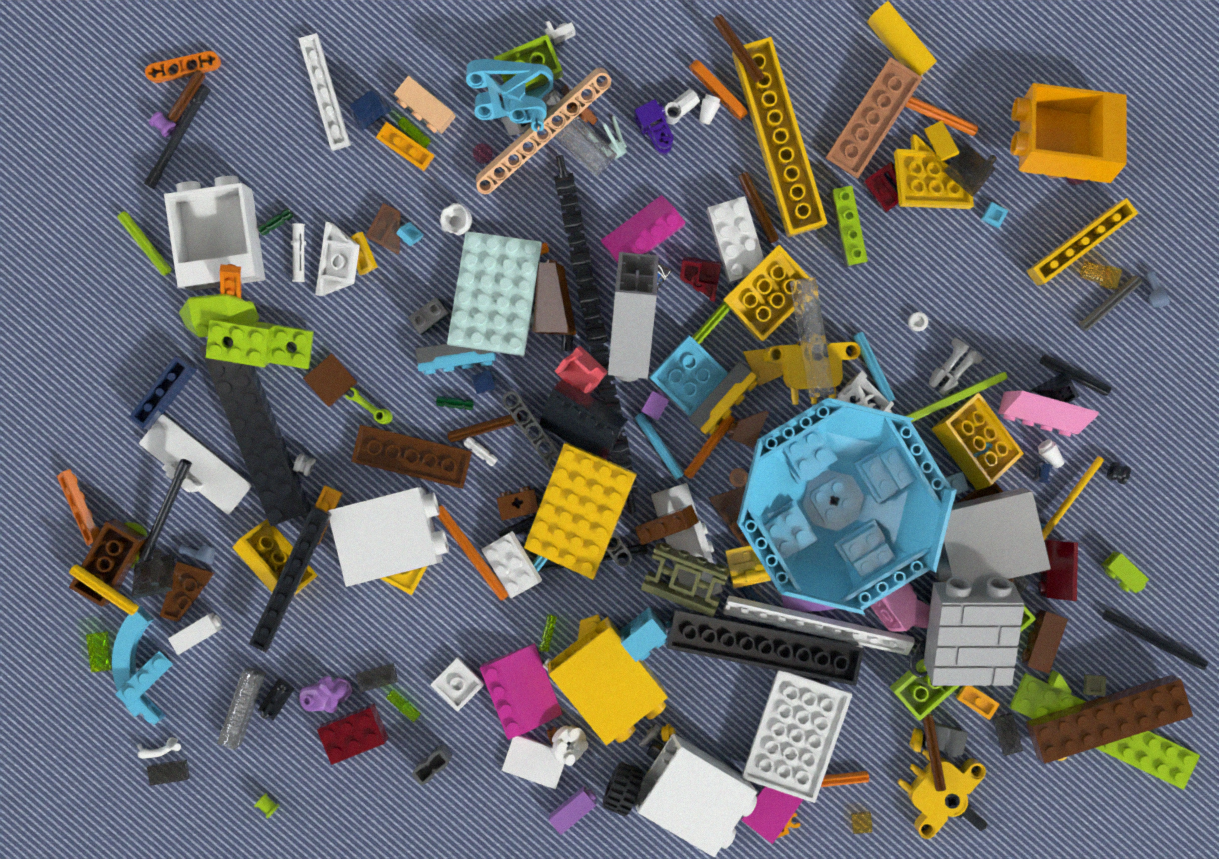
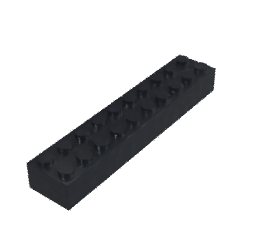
[199,336,311,527]
[665,607,864,686]

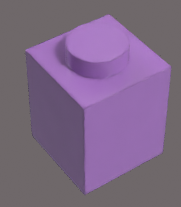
[641,390,669,420]

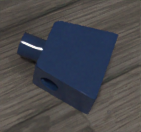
[349,90,392,131]

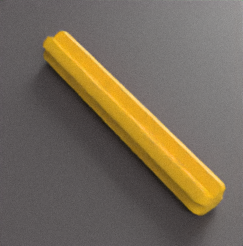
[69,564,139,615]

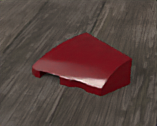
[680,256,722,302]

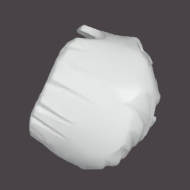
[440,203,472,235]

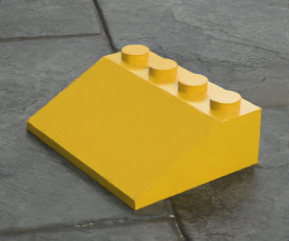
[723,245,818,341]
[931,392,1024,490]

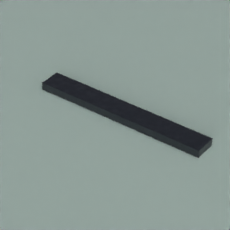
[249,505,332,653]

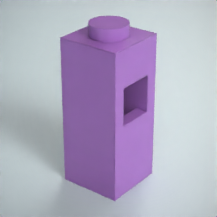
[548,786,597,835]

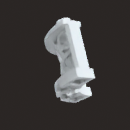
[836,371,894,413]

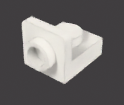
[544,21,576,45]

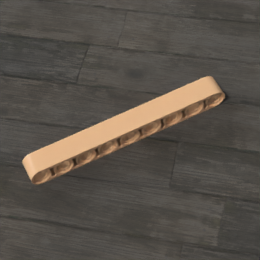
[476,68,611,194]

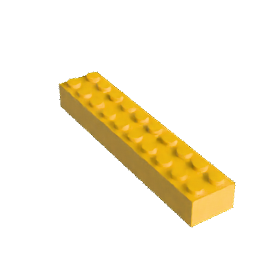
[732,37,827,238]

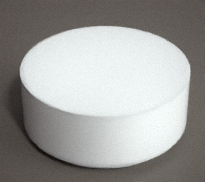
[908,312,928,332]

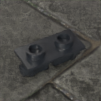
[258,678,295,721]

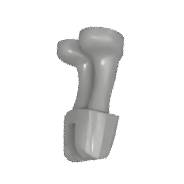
[928,338,983,396]

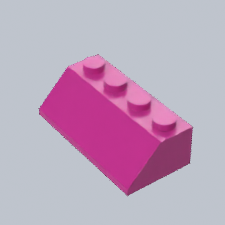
[601,195,685,264]

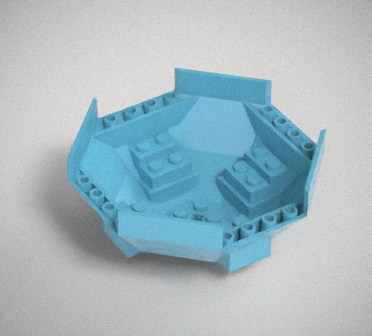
[737,398,957,615]

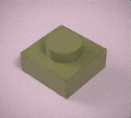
[1083,674,1106,696]

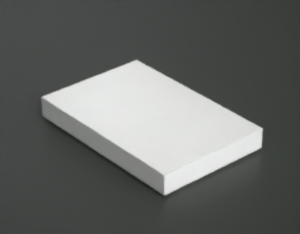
[502,735,564,789]

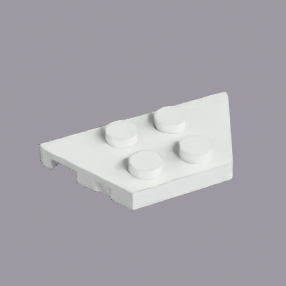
[315,222,360,296]

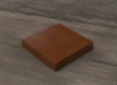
[303,353,358,407]

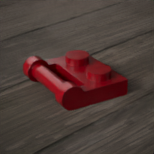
[863,162,899,213]

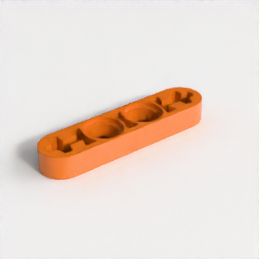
[145,51,221,83]
[689,59,748,120]

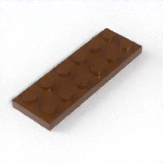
[351,425,472,489]

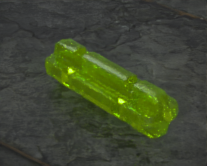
[397,117,431,148]
[539,614,557,652]

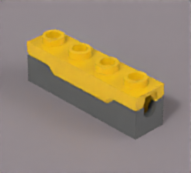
[688,362,758,435]

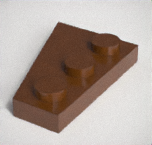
[160,561,216,622]

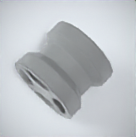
[293,453,316,476]

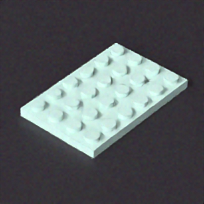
[447,231,542,356]

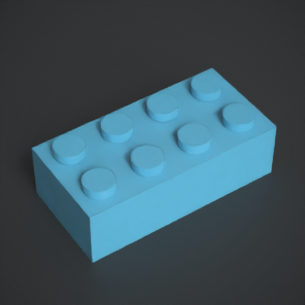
[620,607,667,662]

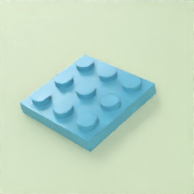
[649,335,729,416]

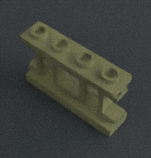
[641,543,730,617]

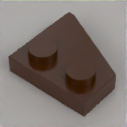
[365,203,400,255]

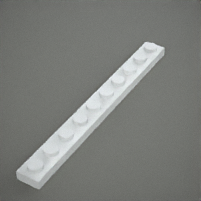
[723,596,915,655]

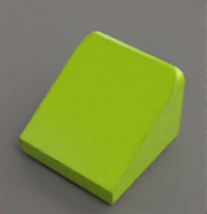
[1047,670,1072,694]

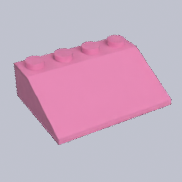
[998,391,1099,437]

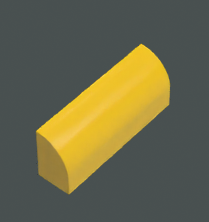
[867,1,937,76]

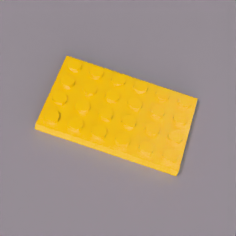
[524,442,637,580]

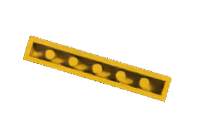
[1026,198,1139,286]

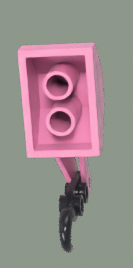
[870,583,930,677]

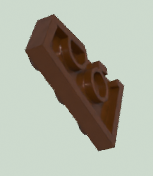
[708,486,750,547]

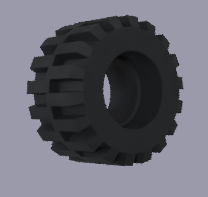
[603,762,643,817]

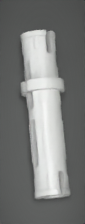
[291,223,306,282]

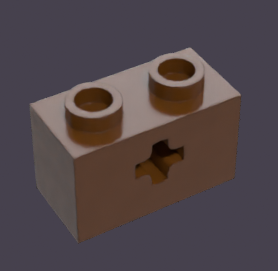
[496,486,539,520]

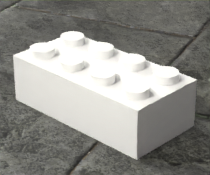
[706,196,764,284]

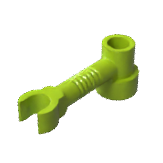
[345,388,393,424]

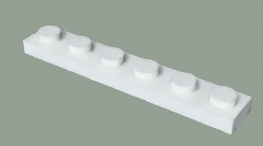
[298,33,351,151]

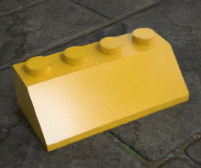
[232,519,318,596]

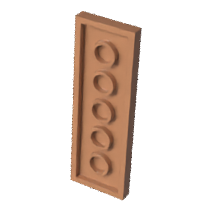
[825,57,923,179]

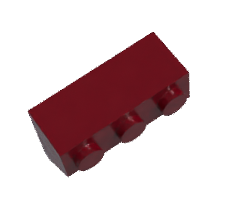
[1038,538,1078,601]

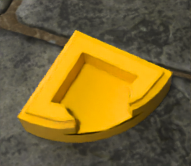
[909,728,923,752]

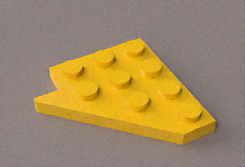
[894,134,974,209]

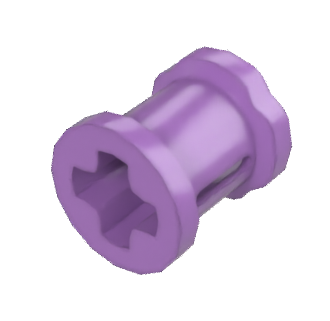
[149,111,176,137]

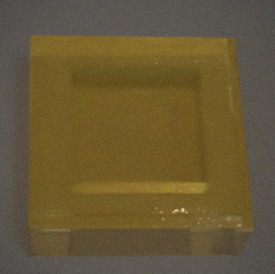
[851,811,873,834]

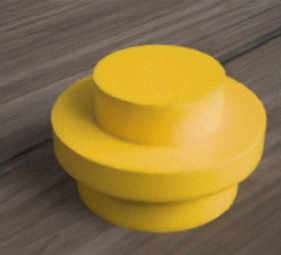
[661,724,676,742]

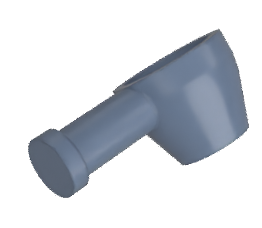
[1146,271,1170,308]
[179,544,215,564]

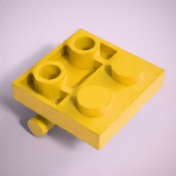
[725,545,771,588]

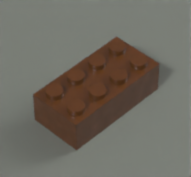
[68,518,148,607]

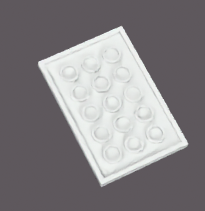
[741,671,853,803]

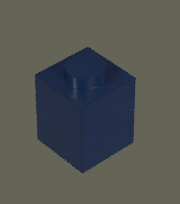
[471,370,497,394]

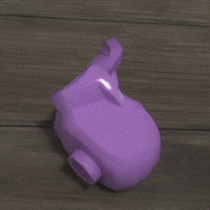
[299,675,353,713]

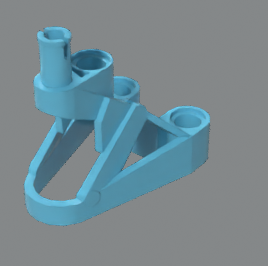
[466,59,553,132]

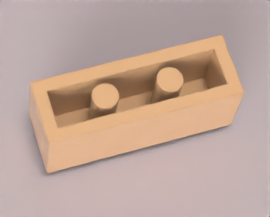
[394,76,456,135]

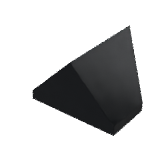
[1030,372,1080,403]

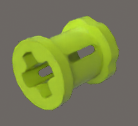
[254,793,280,819]

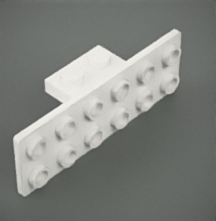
[139,415,252,514]
[651,483,723,598]

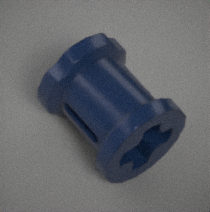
[1032,462,1053,484]

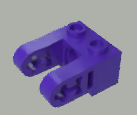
[634,99,674,155]

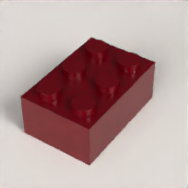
[317,703,389,765]

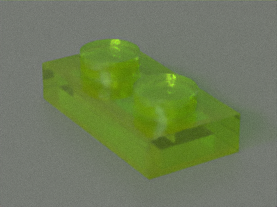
[86,631,112,673]

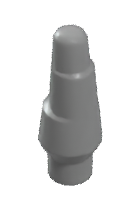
[639,723,662,747]

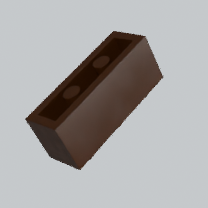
[634,504,699,545]
[1021,609,1068,673]

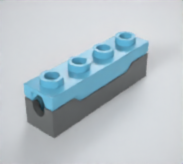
[415,344,497,375]

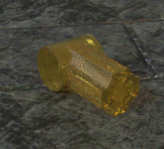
[1080,261,1123,290]

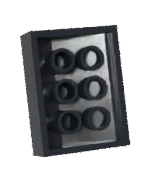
[539,380,628,460]

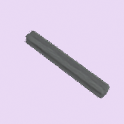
[1079,275,1143,331]

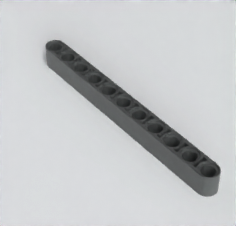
[502,391,632,567]

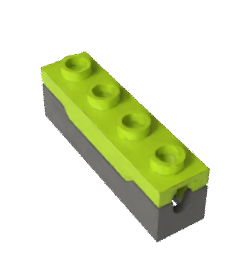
[829,185,868,268]

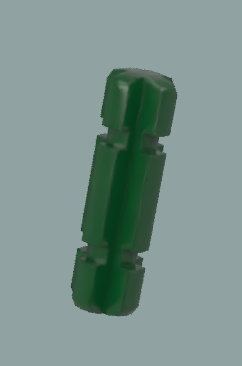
[257,208,293,236]
[436,396,474,410]

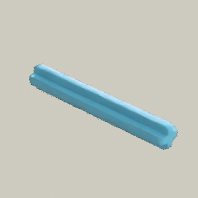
[853,332,895,402]
[635,413,684,479]

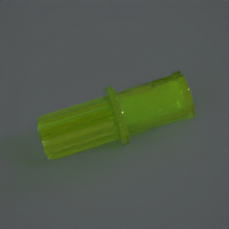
[386,690,421,723]

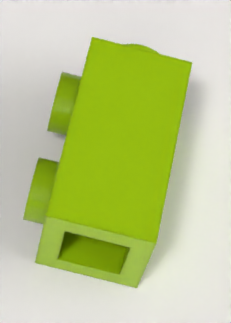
[1101,551,1149,593]

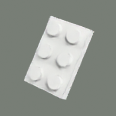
[481,531,542,598]

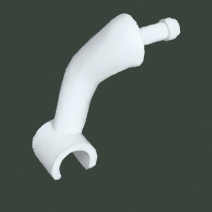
[137,738,181,759]

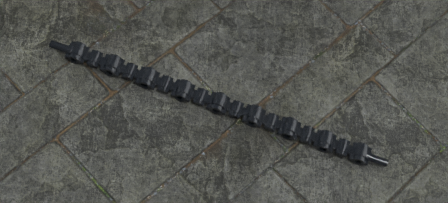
[554,155,638,513]

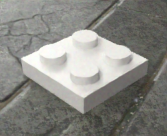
[430,657,485,712]

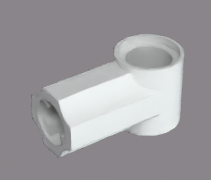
[664,88,700,124]

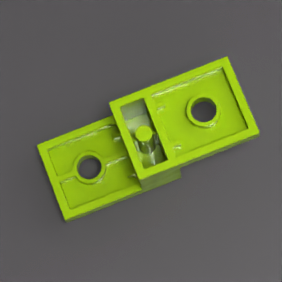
[206,318,314,369]

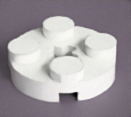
[551,725,588,766]

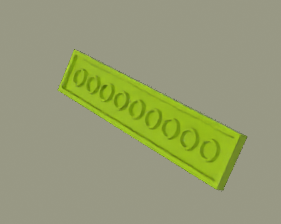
[1009,673,1200,790]

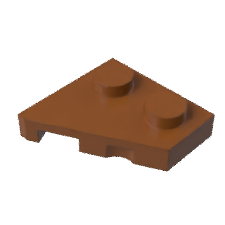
[561,85,599,125]

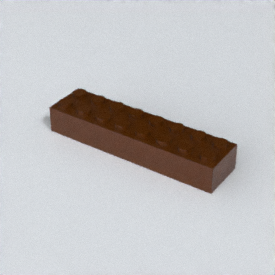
[1025,675,1193,764]

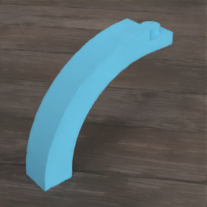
[112,606,166,725]

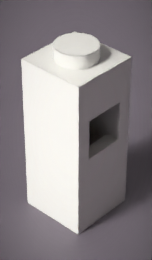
[168,612,223,655]

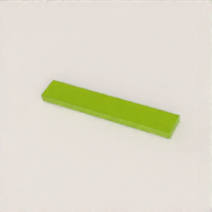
[904,372,1008,422]

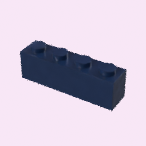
[129,355,198,429]

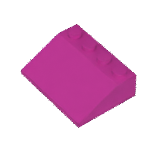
[480,643,563,740]

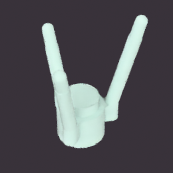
[584,116,627,160]

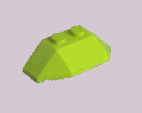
[179,293,260,337]

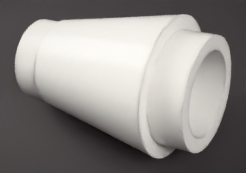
[699,94,720,125]
[1038,439,1065,468]

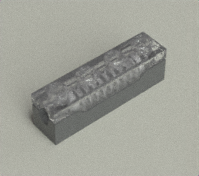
[217,667,266,750]

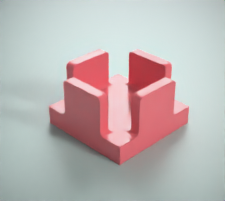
[555,346,608,396]

